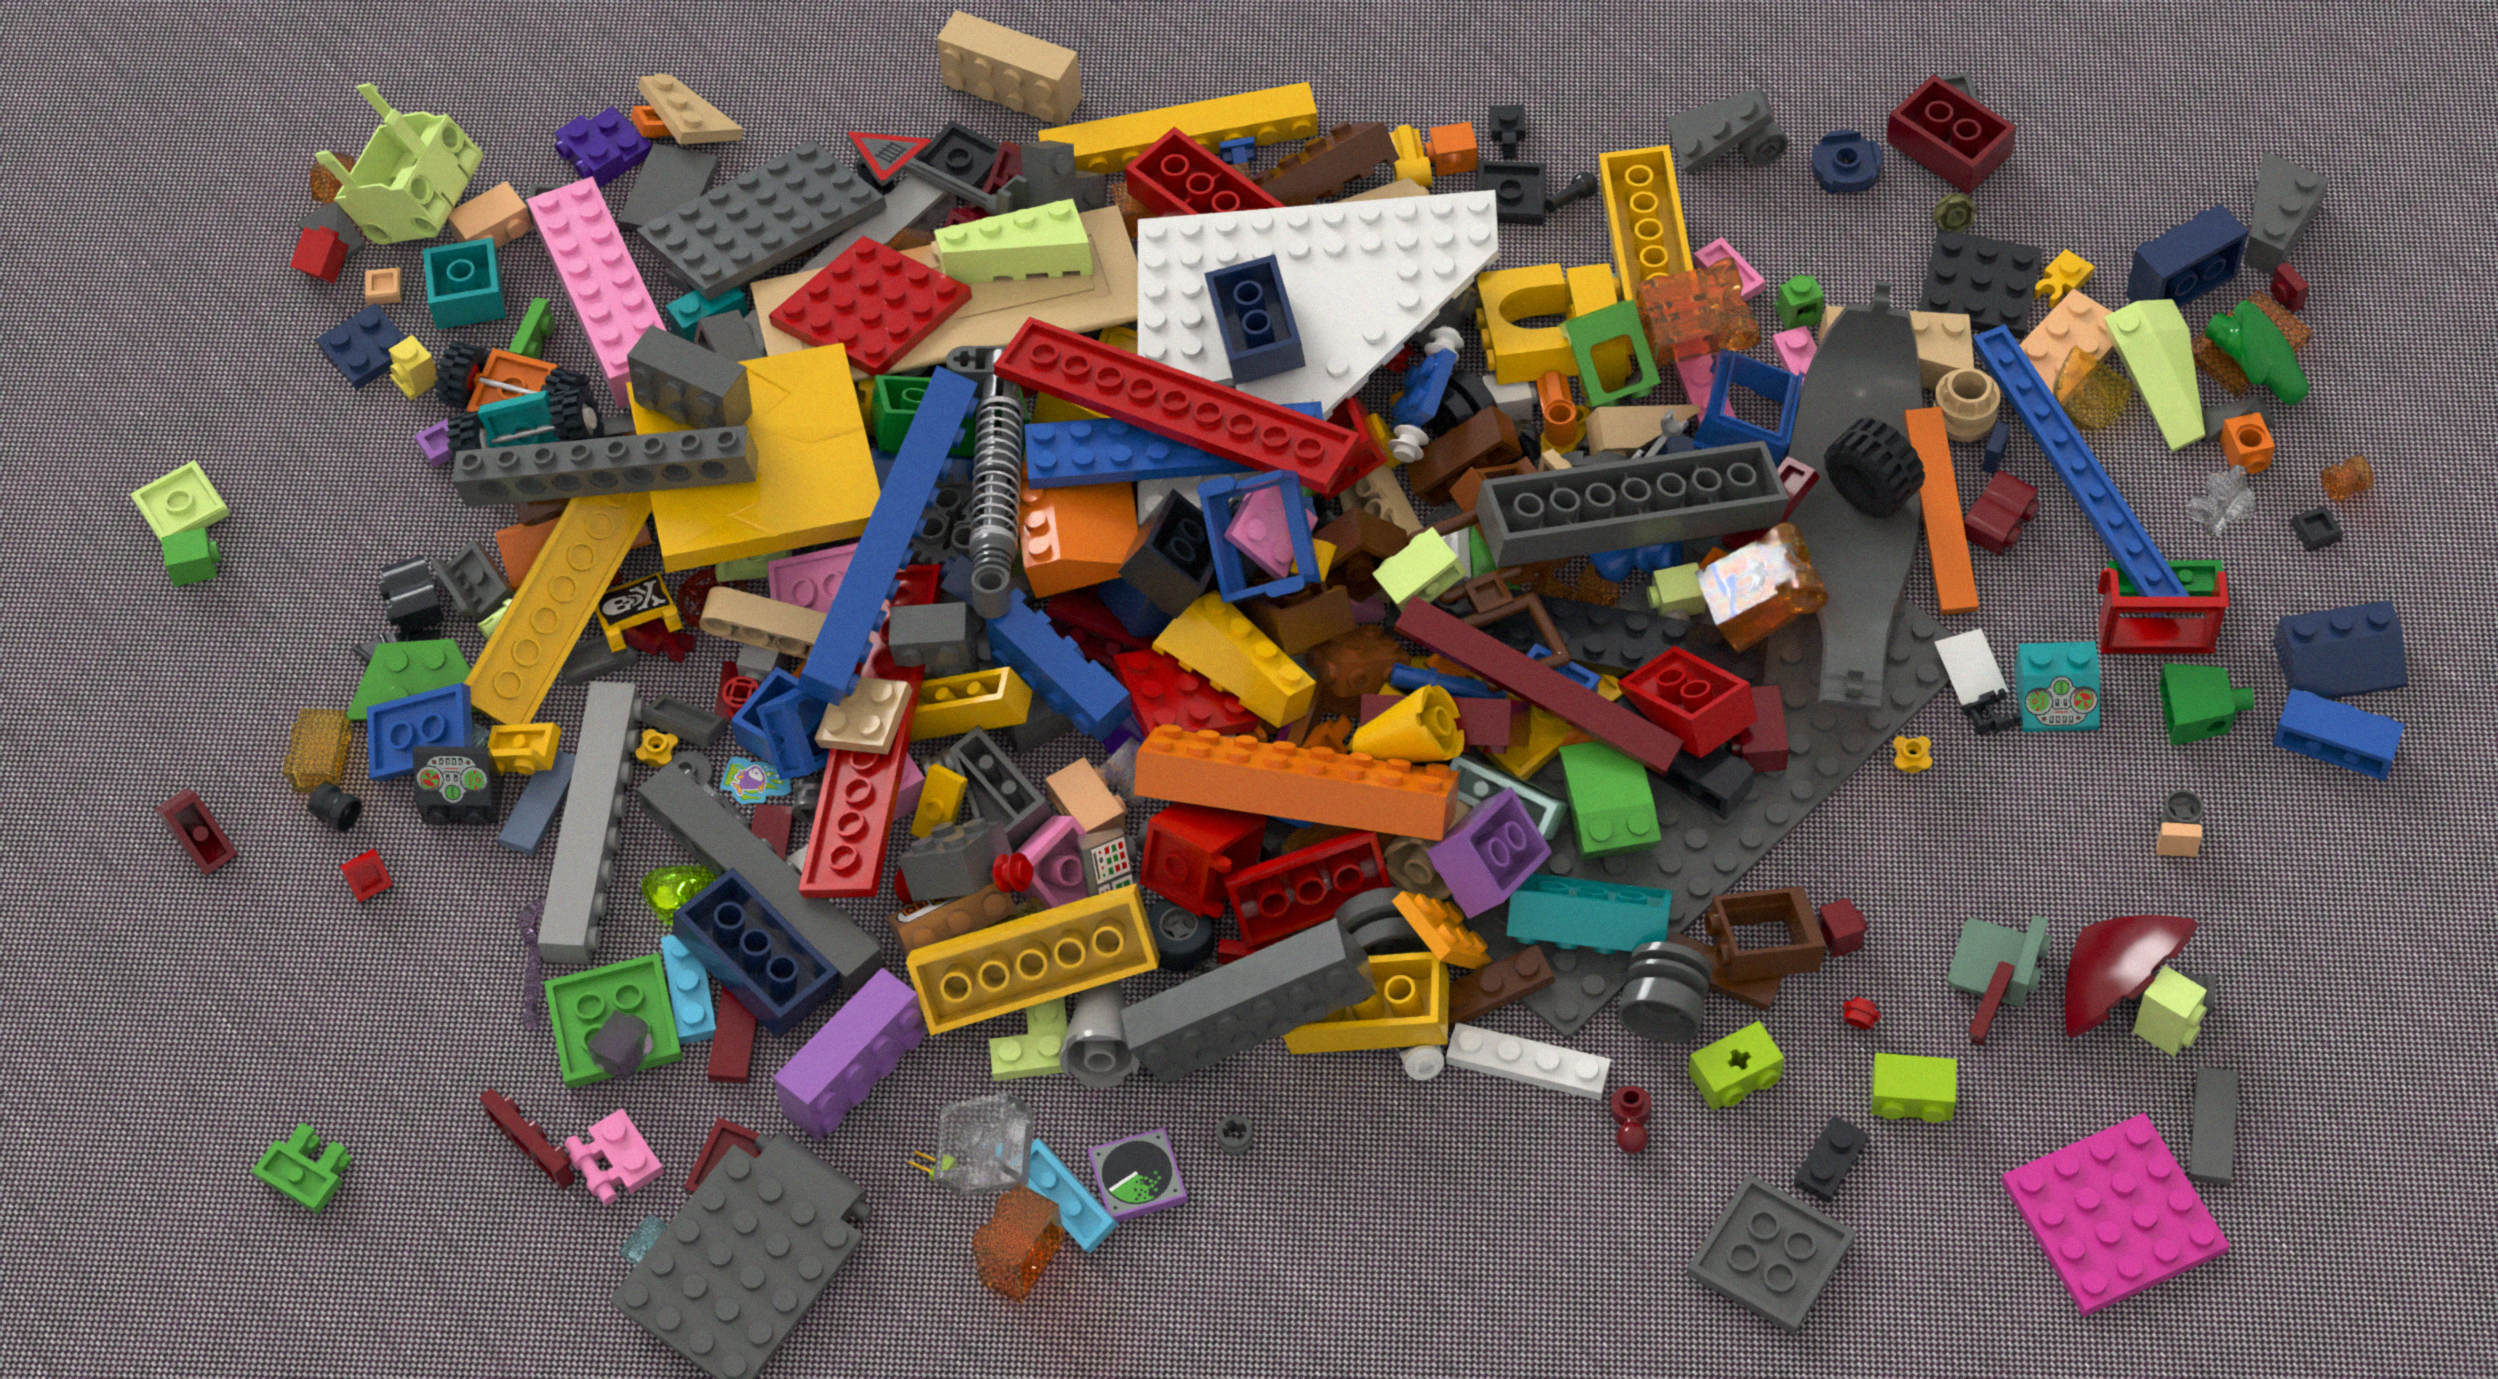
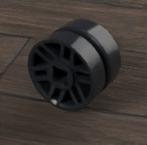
[1428,369,1498,437]

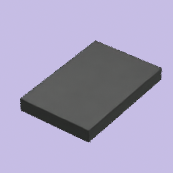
[618,143,720,232]

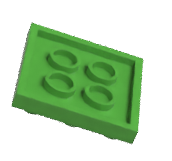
[544,953,683,1089]

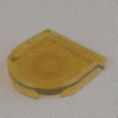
[2053,345,2135,431]

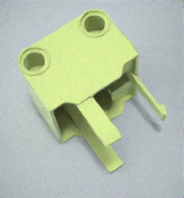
[315,83,484,245]

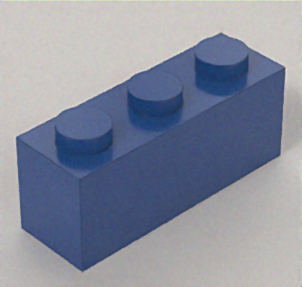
[2272,688,2405,781]

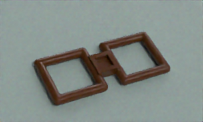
[1407,509,1572,693]

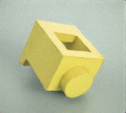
[389,335,438,400]

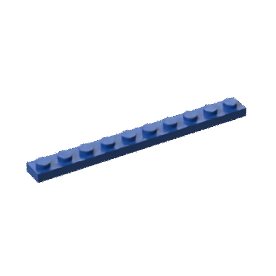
[1972,324,2190,618]

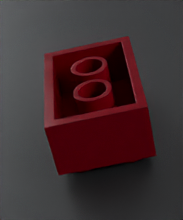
[1886,74,2017,194]

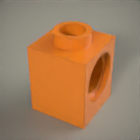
[1424,121,1477,177]
[2219,412,2275,476]

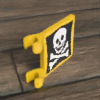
[594,572,683,653]

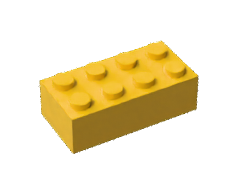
[1282,952,1449,1054]

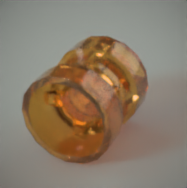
[2321,454,2374,502]

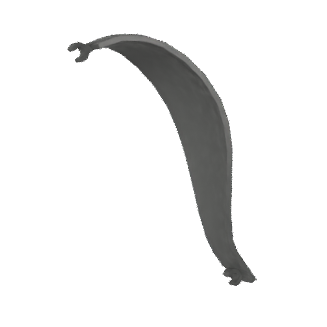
[1783,281,1924,711]

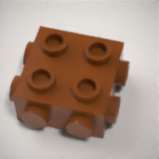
[1305,624,1412,697]

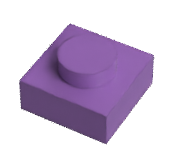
[414,419,452,468]

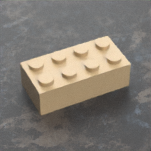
[937,10,1082,126]

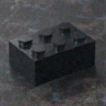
[1117,488,1215,619]

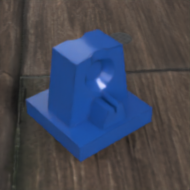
[1219,136,1255,180]

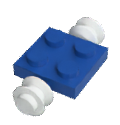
[1388,326,1464,463]

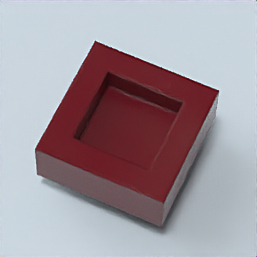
[2270,262,2310,314]

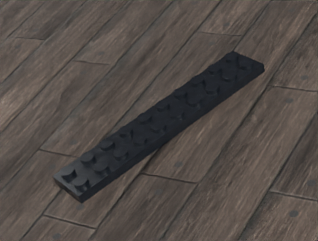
[1384,580,1769,687]

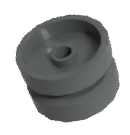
[1332,887,1430,956]

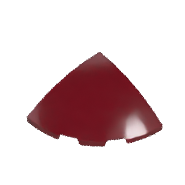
[2065,915,2199,1039]

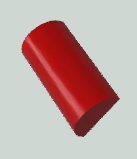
[1222,829,1392,948]

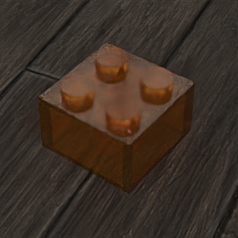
[972,1182,1065,1304]

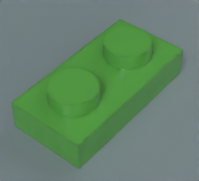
[508,297,555,360]

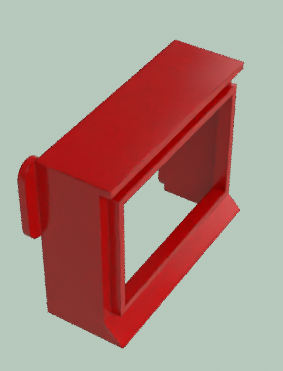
[2097,568,2229,654]

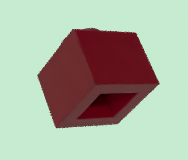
[1817,897,1867,958]

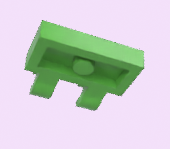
[252,1122,353,1215]

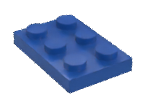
[367,683,473,782]

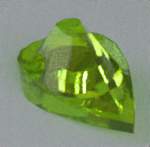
[641,865,718,925]

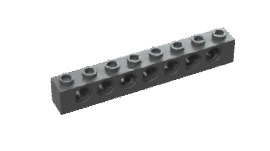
[452,425,758,507]

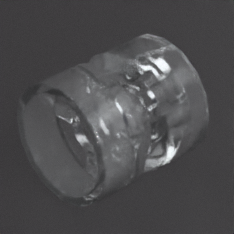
[1097,736,1146,809]

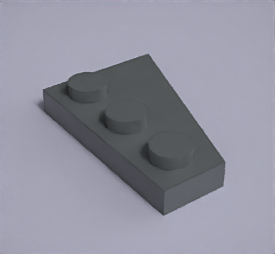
[1666,88,1775,175]

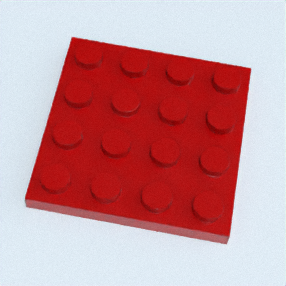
[769,235,972,377]

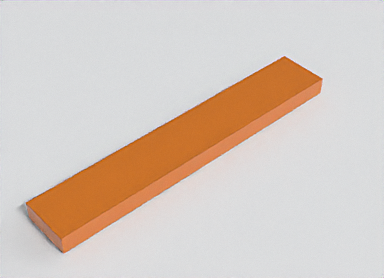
[1903,406,1979,615]

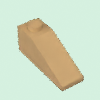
[1585,405,1700,457]

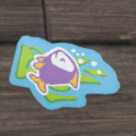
[720,756,791,805]

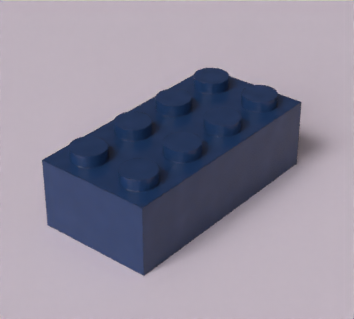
[673,867,839,1040]

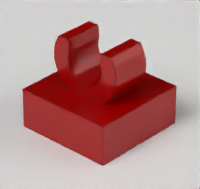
[339,849,393,903]

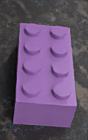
[773,967,926,1141]

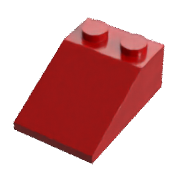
[1617,646,1758,758]

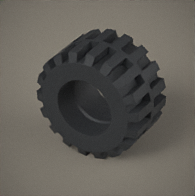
[1824,417,1925,519]

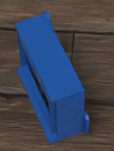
[1693,341,1803,469]
[1197,469,1321,603]

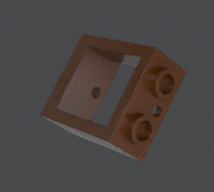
[1704,886,1826,982]

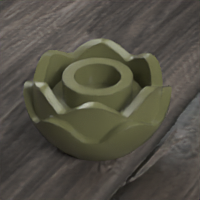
[1933,193,1977,233]

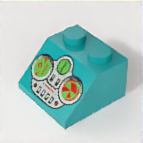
[2014,641,2100,732]

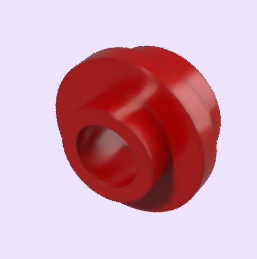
[1842,997,1882,1030]

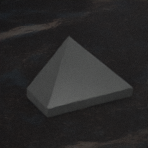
[297,201,366,262]
[2202,396,2275,444]

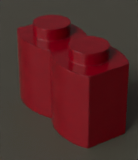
[1963,470,2041,556]

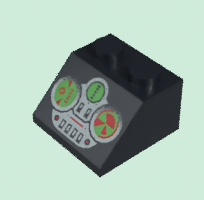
[413,746,504,826]

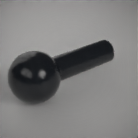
[1544,172,1598,212]

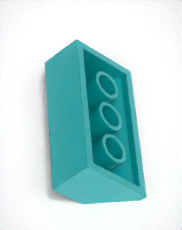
[1506,873,1673,954]

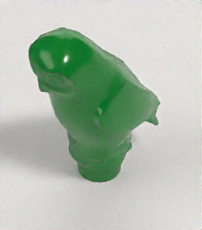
[2205,300,2310,406]

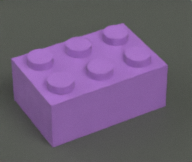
[1426,787,1552,919]

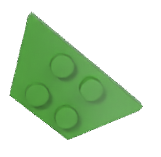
[346,639,481,722]

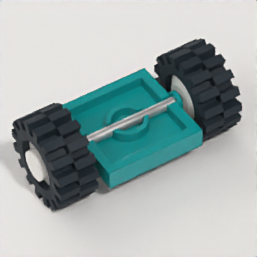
[447,386,605,461]

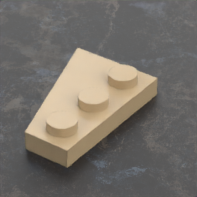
[638,73,744,144]

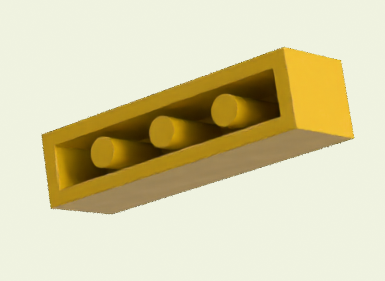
[909,666,1033,742]

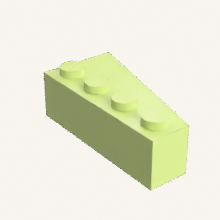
[934,198,1094,284]

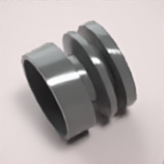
[1618,942,1713,1043]

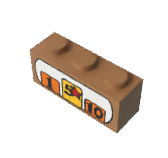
[886,881,1017,958]

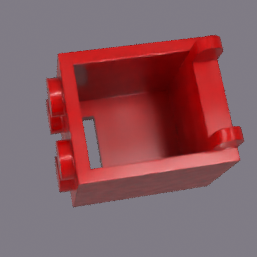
[1139,802,1267,918]

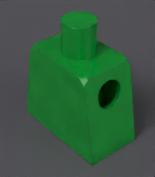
[2158,663,2254,745]

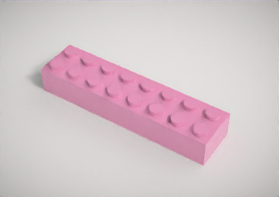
[527,176,667,408]

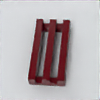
[1968,961,2015,1046]

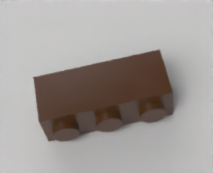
[1405,405,1523,508]

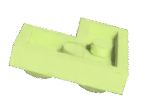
[989,996,1068,1081]

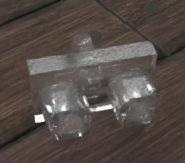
[2188,464,2257,537]

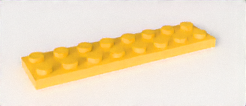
[464,491,652,725]

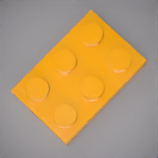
[1392,891,1493,970]

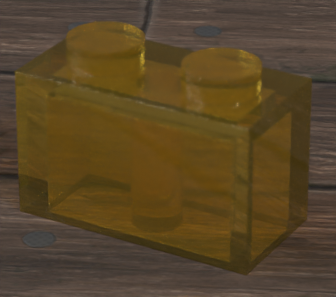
[283,708,353,793]

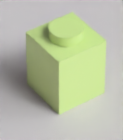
[1647,562,1707,616]

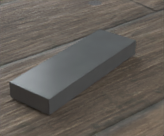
[2188,1066,2239,1186]

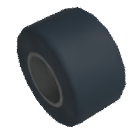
[1147,898,1215,972]

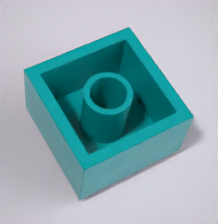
[423,237,507,329]

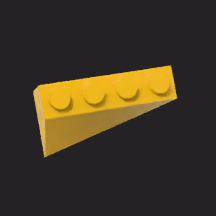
[1152,589,1316,728]

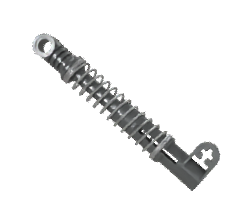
[946,346,1024,619]

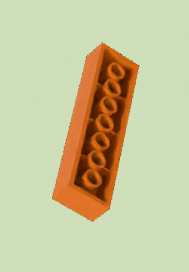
[1134,724,1460,841]

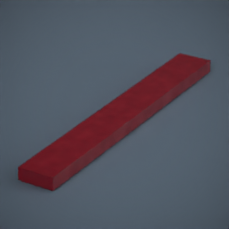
[1394,595,1684,776]
[707,804,794,1084]

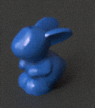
[1590,541,1683,585]

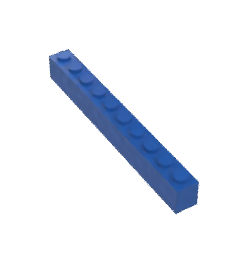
[796,366,979,706]

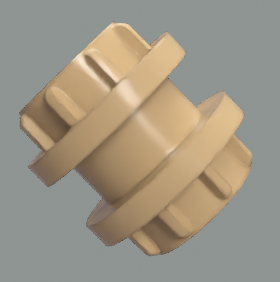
[1933,368,2000,443]

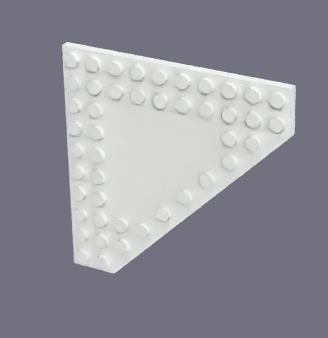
[1138,190,1499,530]

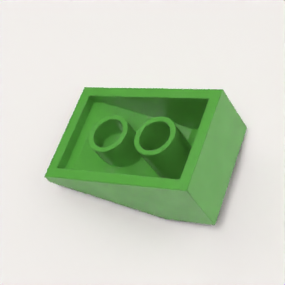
[1558,741,1661,861]

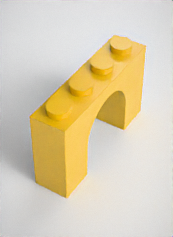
[1473,263,1580,385]

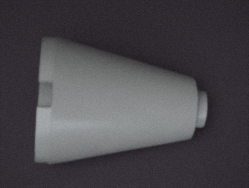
[1060,981,1140,1088]

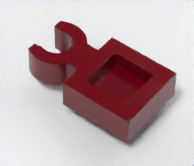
[624,618,695,663]

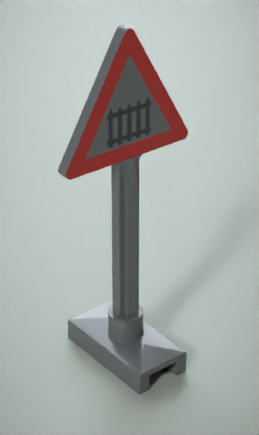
[848,131,1029,216]

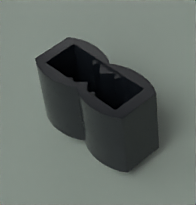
[377,555,445,635]

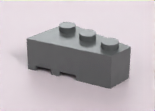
[2244,151,2329,276]
[949,725,1054,854]

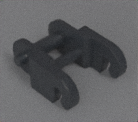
[1962,688,2022,735]

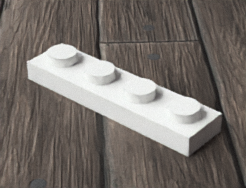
[1446,1023,1611,1101]

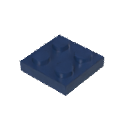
[316,303,406,390]

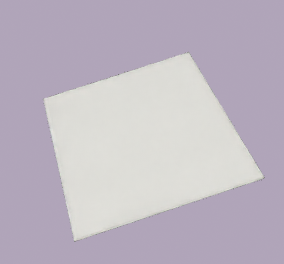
[1934,628,2009,706]

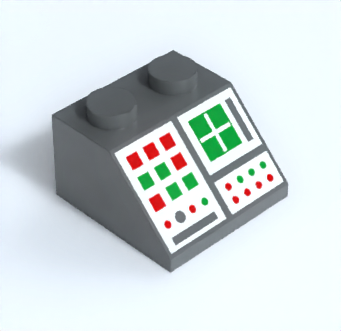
[1076,827,1144,897]

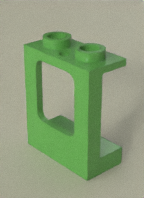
[1558,300,1661,407]

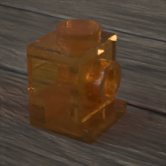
[310,151,356,203]

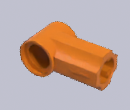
[1536,370,1577,447]

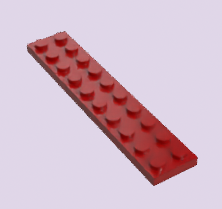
[993,317,1360,494]
[798,564,944,898]

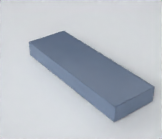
[498,750,576,856]

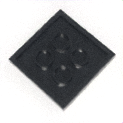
[1918,229,2043,339]

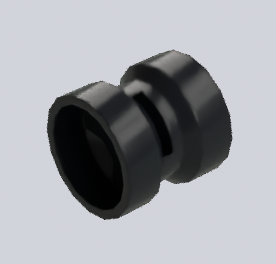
[308,781,362,832]

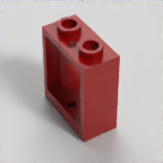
[1321,395,1388,501]

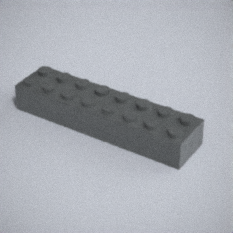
[1475,440,1789,568]

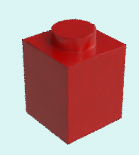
[290,226,349,284]

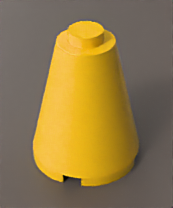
[1352,684,1464,763]

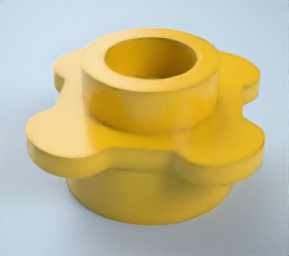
[635,729,678,767]
[1893,736,1933,773]

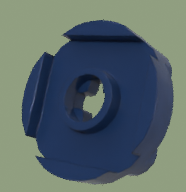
[1811,129,1882,193]

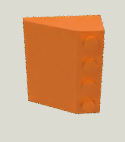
[1013,460,1139,599]

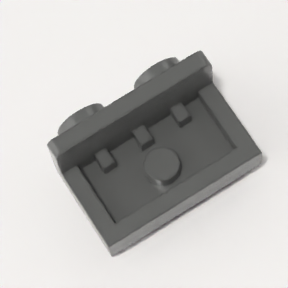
[431,539,515,622]

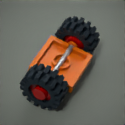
[435,341,591,413]

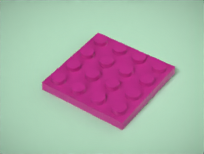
[2001,1112,2230,1317]

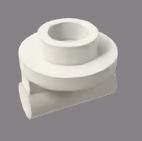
[1399,1045,1444,1080]

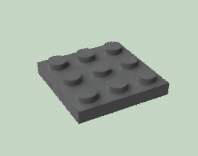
[1686,1173,1856,1335]

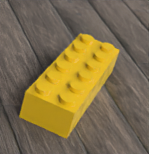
[1599,145,1701,341]
[906,883,1160,1036]

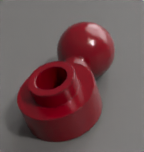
[1611,1086,1651,1154]

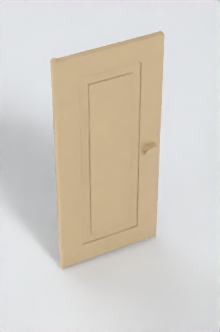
[750,205,1138,382]

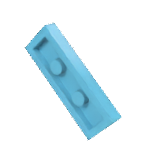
[661,935,716,1045]
[1010,1138,1119,1253]

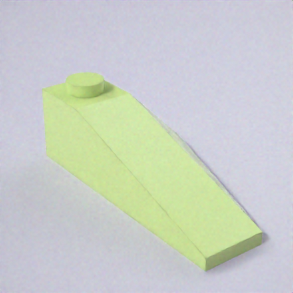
[2104,299,2206,453]

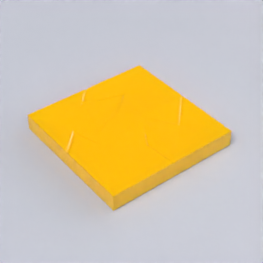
[626,343,881,573]

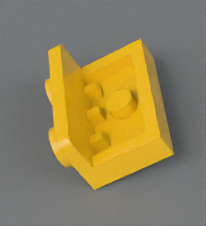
[487,723,562,776]

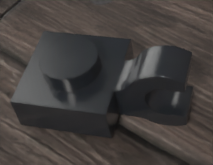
[1490,105,1526,158]

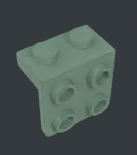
[1947,915,2052,1008]

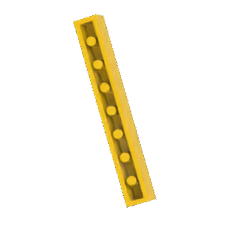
[1038,82,1318,174]

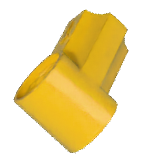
[1389,125,1432,188]

